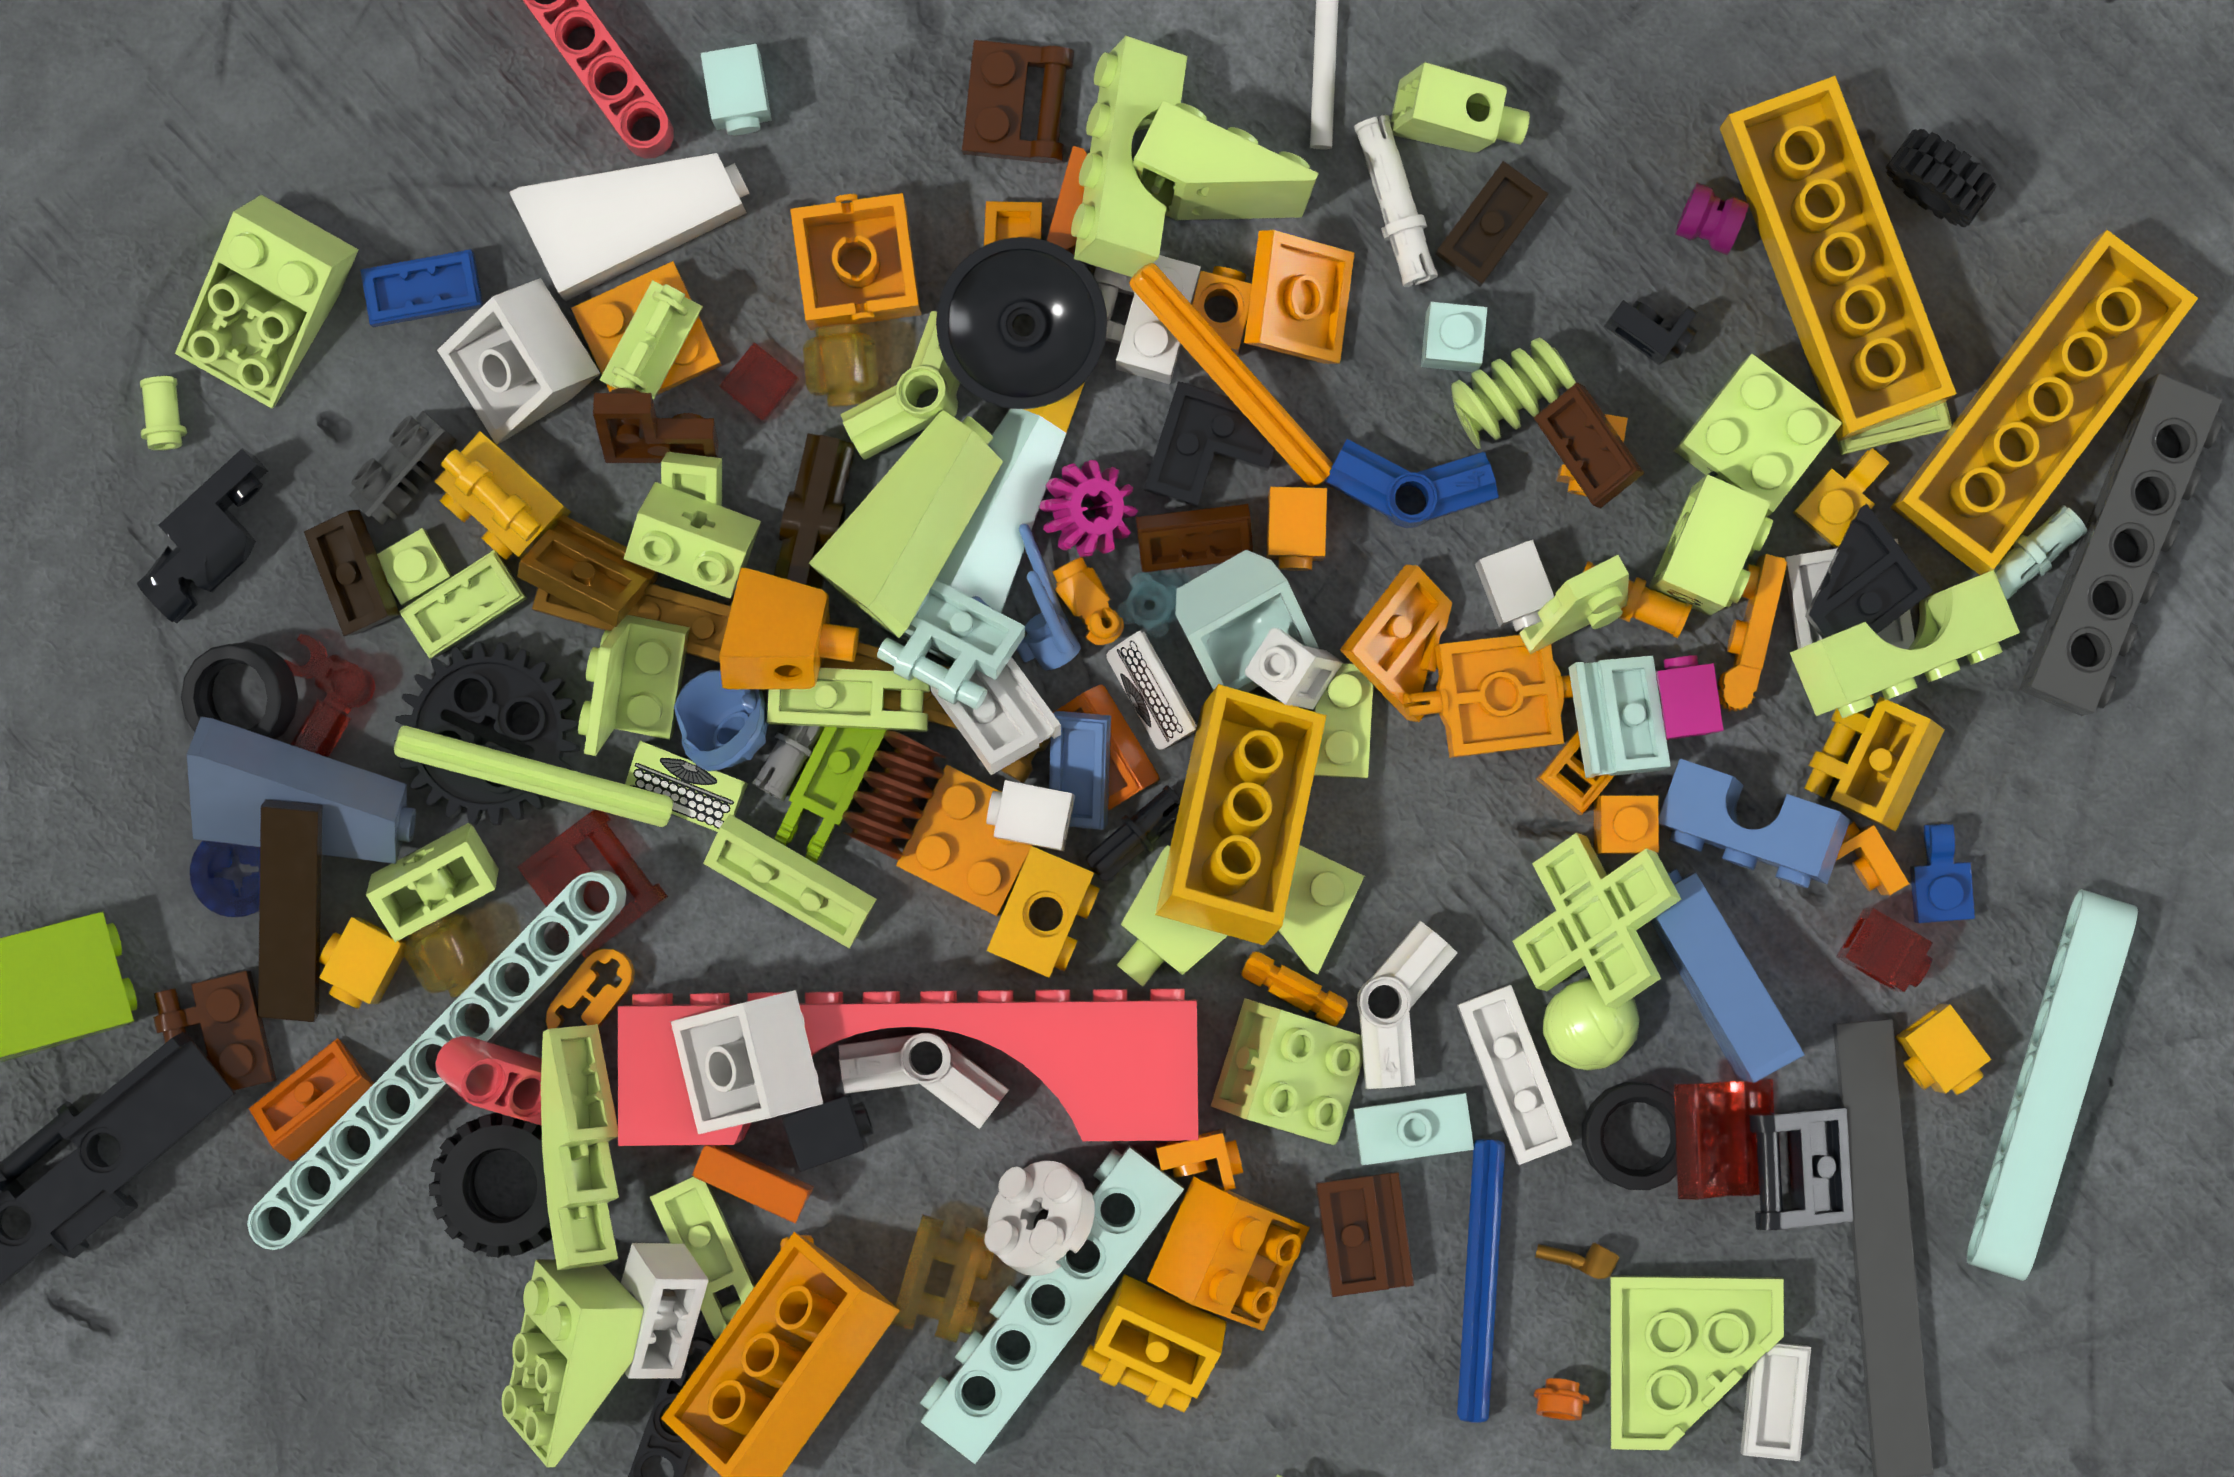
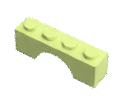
[1071,36,1187,277]
[1790,570,2020,718]

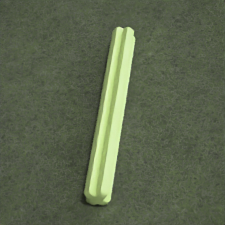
[394,726,673,827]

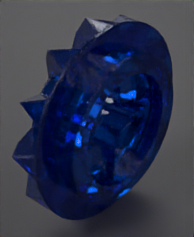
[190,840,260,917]

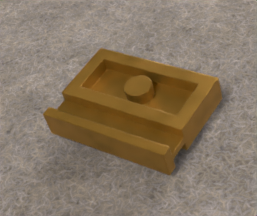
[517,514,658,627]

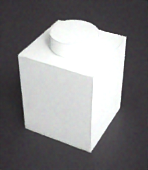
[1475,539,1555,632]
[986,780,1075,851]

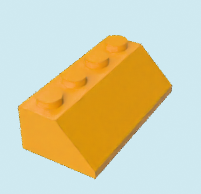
[661,1232,900,1477]

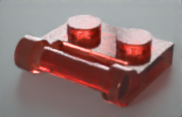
[517,809,668,958]

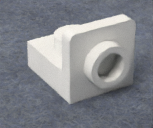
[1245,628,1343,710]

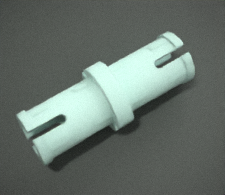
[1994,505,2087,600]

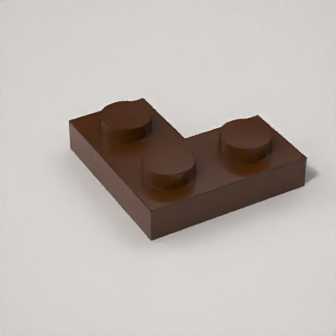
[593,388,719,463]

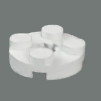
[984,1161,1095,1276]

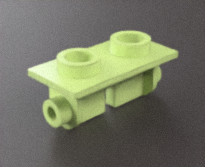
[600,280,703,401]

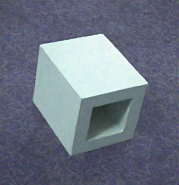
[700,44,772,135]
[1421,302,1487,372]

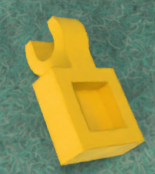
[1793,448,1889,548]

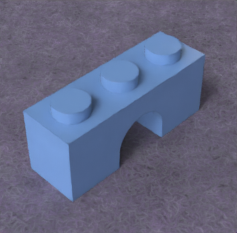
[1658,759,1850,888]

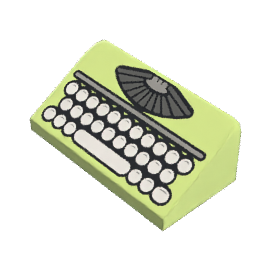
[625,741,748,832]

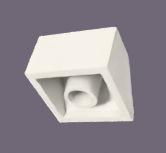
[437,278,600,444]
[671,990,823,1134]

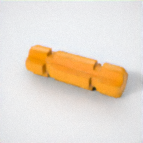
[1241,951,1348,1026]

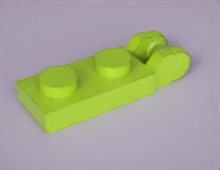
[774,727,886,864]

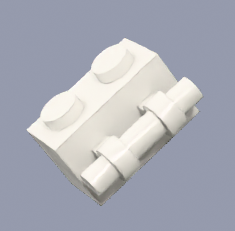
[1093,255,1201,384]

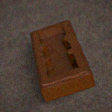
[1534,383,1645,509]
[1136,504,1253,573]

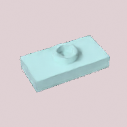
[1353,1093,1474,1165]

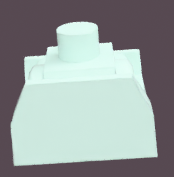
[1175,550,1319,693]

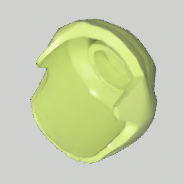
[1543,977,1640,1070]

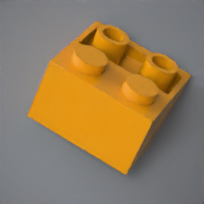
[1147,1176,1310,1331]

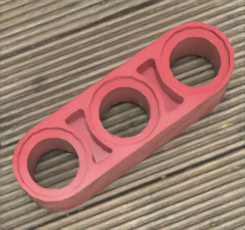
[435,1036,542,1126]

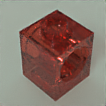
[1836,908,1933,992]

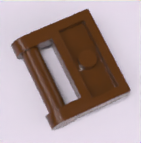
[962,40,1074,164]

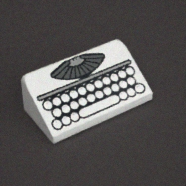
[1106,630,1197,750]

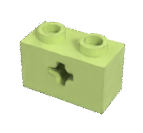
[624,482,761,599]
[366,823,499,942]

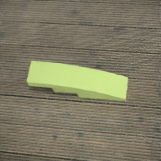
[541,1024,619,1270]

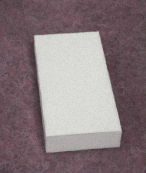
[1740,1342,1811,1461]

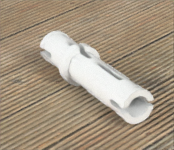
[1354,115,1438,287]

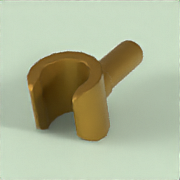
[1535,1242,1619,1279]

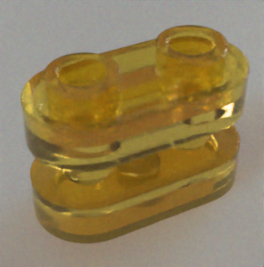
[891,1214,994,1343]

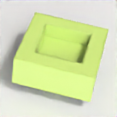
[661,452,722,506]
[377,528,452,606]

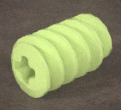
[1451,337,1576,449]

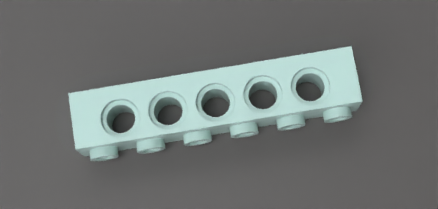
[920,1145,1184,1464]

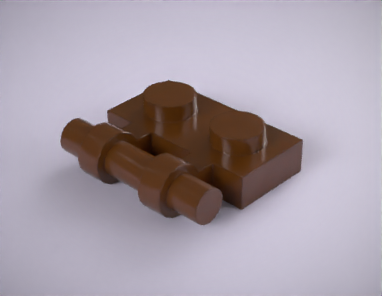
[153,971,277,1091]

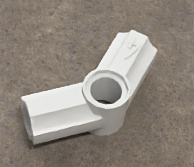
[1357,921,1458,1089]
[838,1032,1010,1129]

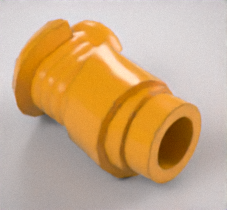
[1052,557,1124,645]

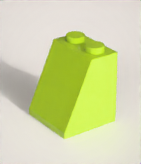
[0,912,137,1063]

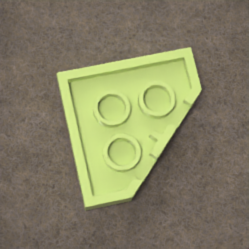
[1610,1275,1784,1450]

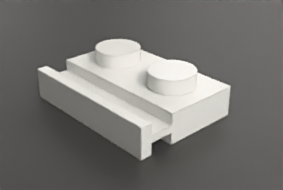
[930,657,1061,775]

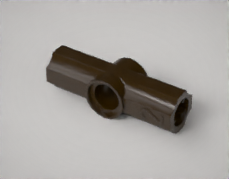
[774,433,855,589]

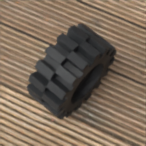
[1886,129,1996,227]

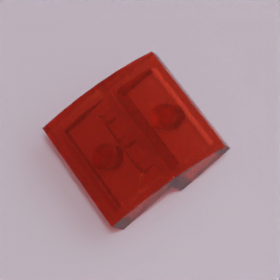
[1674,1079,1774,1200]

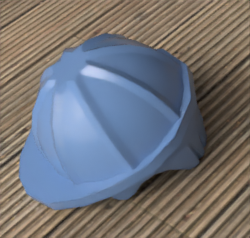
[674,670,769,771]

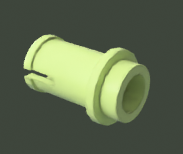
[140,376,187,450]

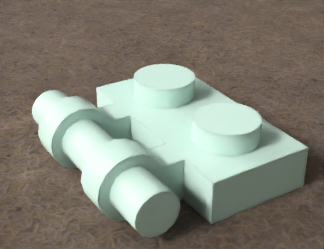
[877,580,1025,710]

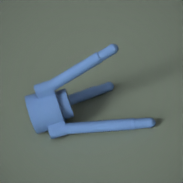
[972,524,1081,670]

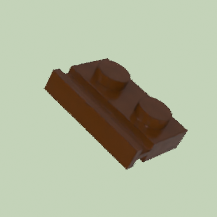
[1315,1171,1414,1297]

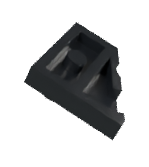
[1805,504,1934,639]

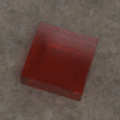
[719,343,799,423]

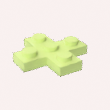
[1512,833,1682,1009]

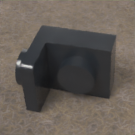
[1604,300,1698,365]

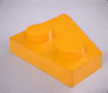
[1340,565,1452,722]

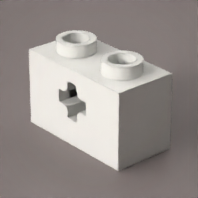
[621,1243,709,1379]

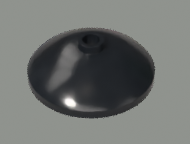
[936,237,1108,409]

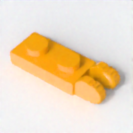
[1717,554,1787,712]

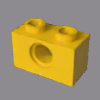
[986,846,1100,978]

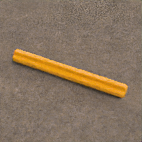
[1129,263,1333,487]

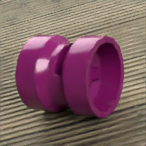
[1675,182,1749,255]

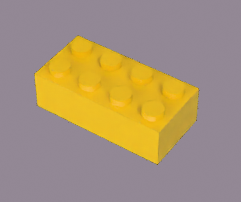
[1155,684,1327,945]

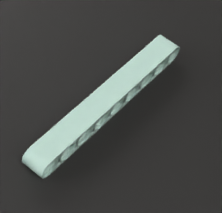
[247,870,626,1250]

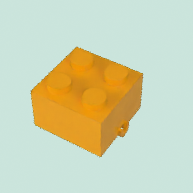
[790,193,922,331]

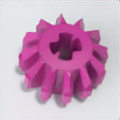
[1039,460,1138,557]

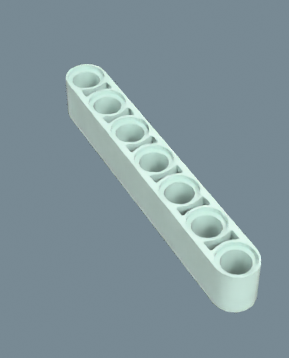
[1967,889,2138,1281]

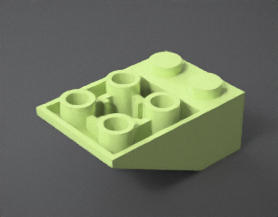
[1133,100,1319,220]
[175,195,359,408]
[502,1259,644,1468]

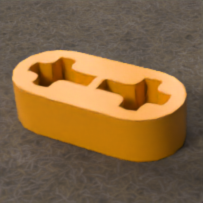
[546,949,635,1029]

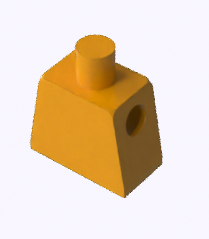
[719,568,859,689]

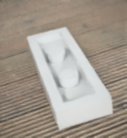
[1457,985,1572,1165]

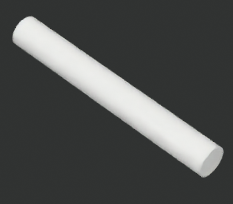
[1310,0,1339,149]

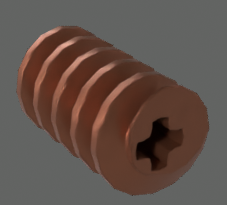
[842,730,946,860]

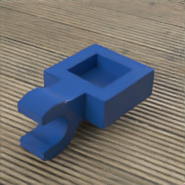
[1910,824,1975,923]

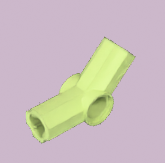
[840,311,960,460]

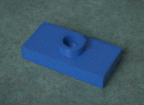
[360,249,483,327]

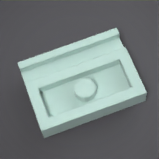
[1568,655,1670,778]

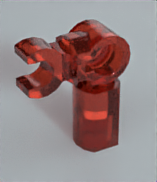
[284,634,375,758]

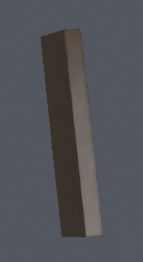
[258,799,322,1022]

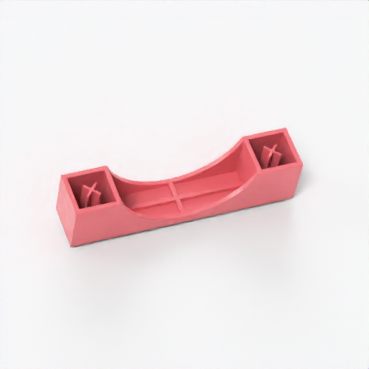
[618,988,1198,1146]

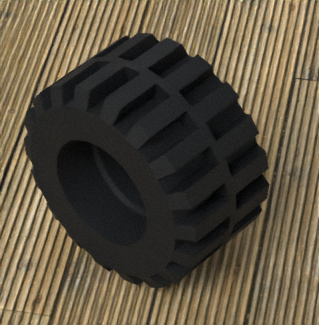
[429,1113,552,1258]

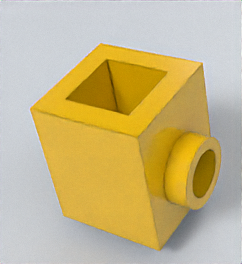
[319,917,411,1009]
[1895,1003,1992,1095]

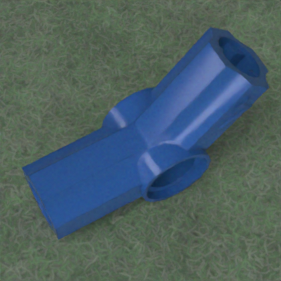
[1324,439,1499,528]

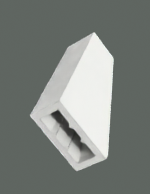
[509,153,750,301]

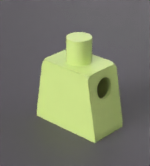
[1390,62,1530,152]
[1117,845,1228,987]

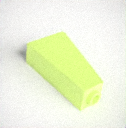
[809,409,1003,638]

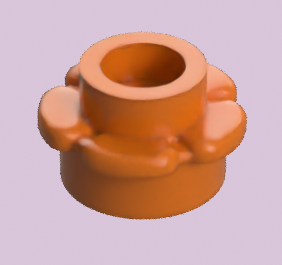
[1534,1378,1590,1421]

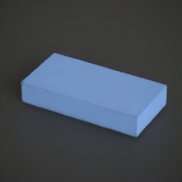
[1049,711,1111,830]

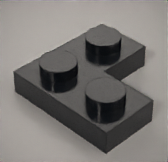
[1144,381,1275,507]

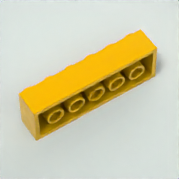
[1720,76,1957,442]
[1890,230,2198,575]

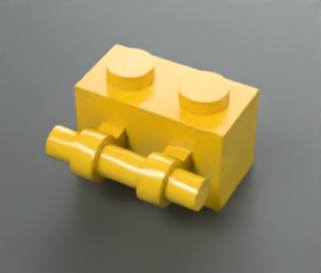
[434,431,571,560]
[1804,695,1945,832]
[1081,1274,1227,1413]

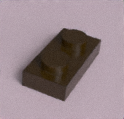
[1435,161,1548,287]
[304,509,400,637]

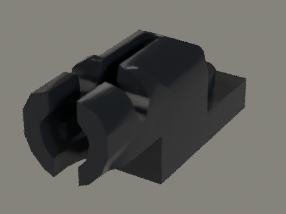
[137,448,268,624]

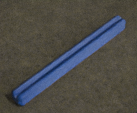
[1457,1139,1505,1423]

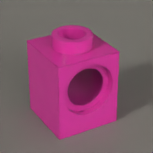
[1656,655,1724,740]

